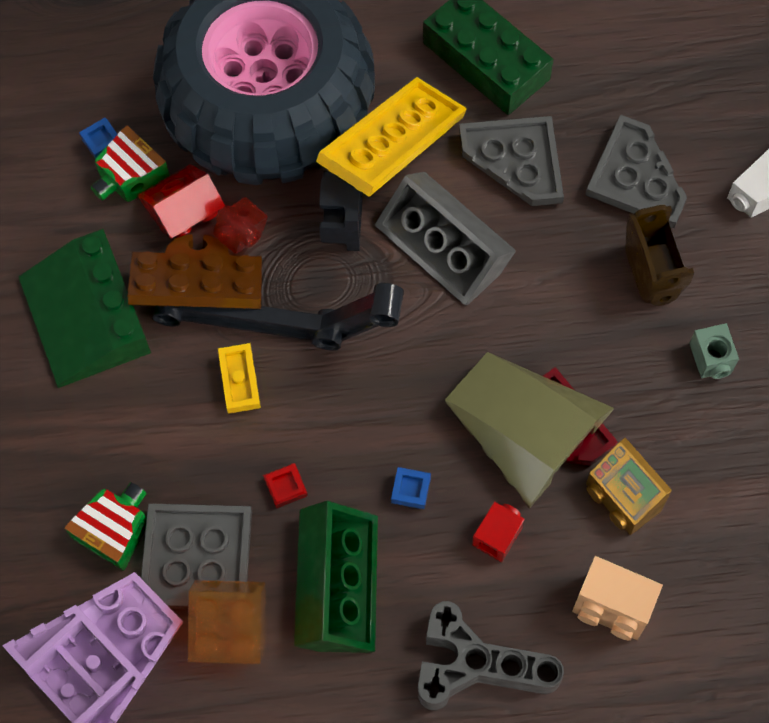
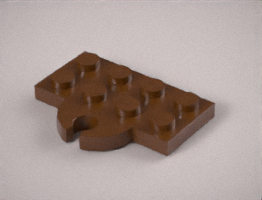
[128,234,262,309]

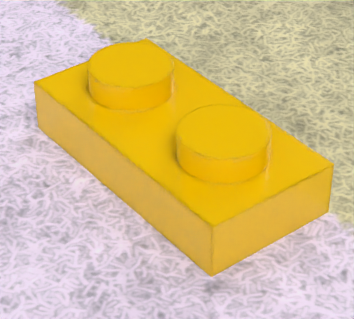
[218,343,261,414]

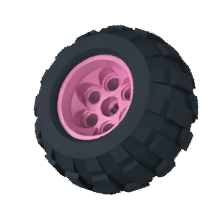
[153,0,375,185]

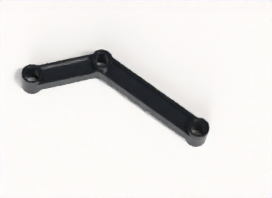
[152,283,404,351]

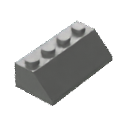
[375,172,516,305]

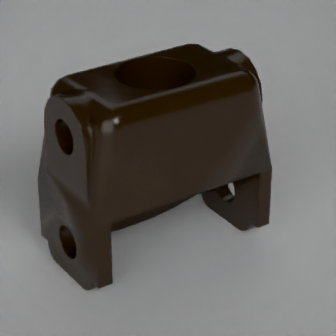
[625,205,694,306]

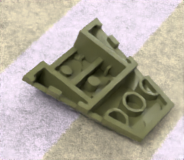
[445,352,614,509]

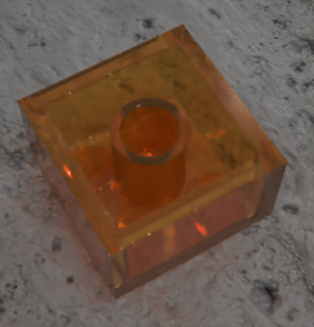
[188,580,266,664]

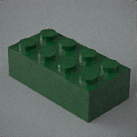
[423,0,554,116]

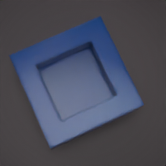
[79,117,118,159]
[391,467,431,509]

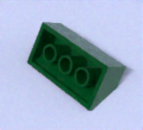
[294,501,378,653]

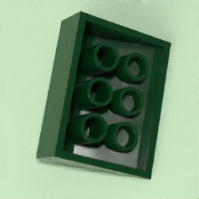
[19,229,151,388]

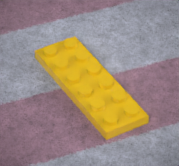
[316,77,467,197]

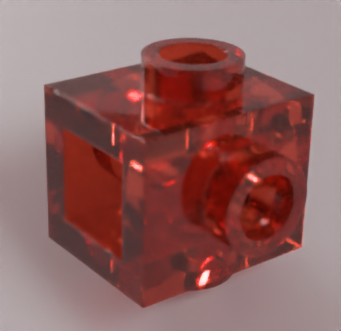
[213,197,268,254]

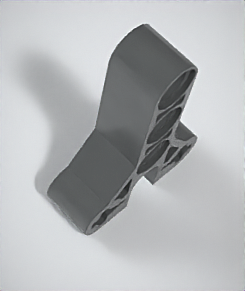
[418,601,564,710]

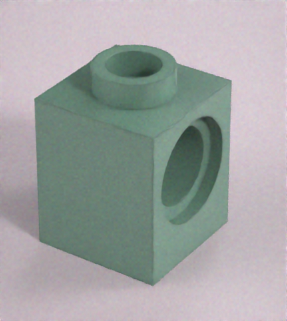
[689,323,739,379]

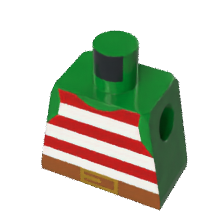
[90,125,170,202]
[64,482,147,571]

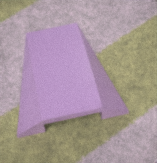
[2,572,183,723]

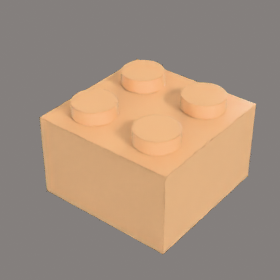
[572,556,663,641]

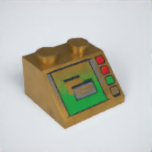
[586,437,672,535]

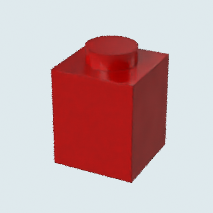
[472,501,525,563]

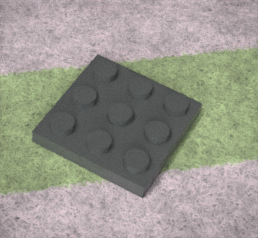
[141,504,252,611]

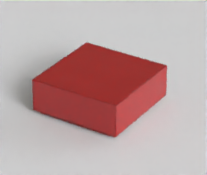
[263,463,308,509]

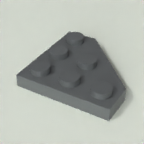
[586,115,687,229]
[459,116,564,206]

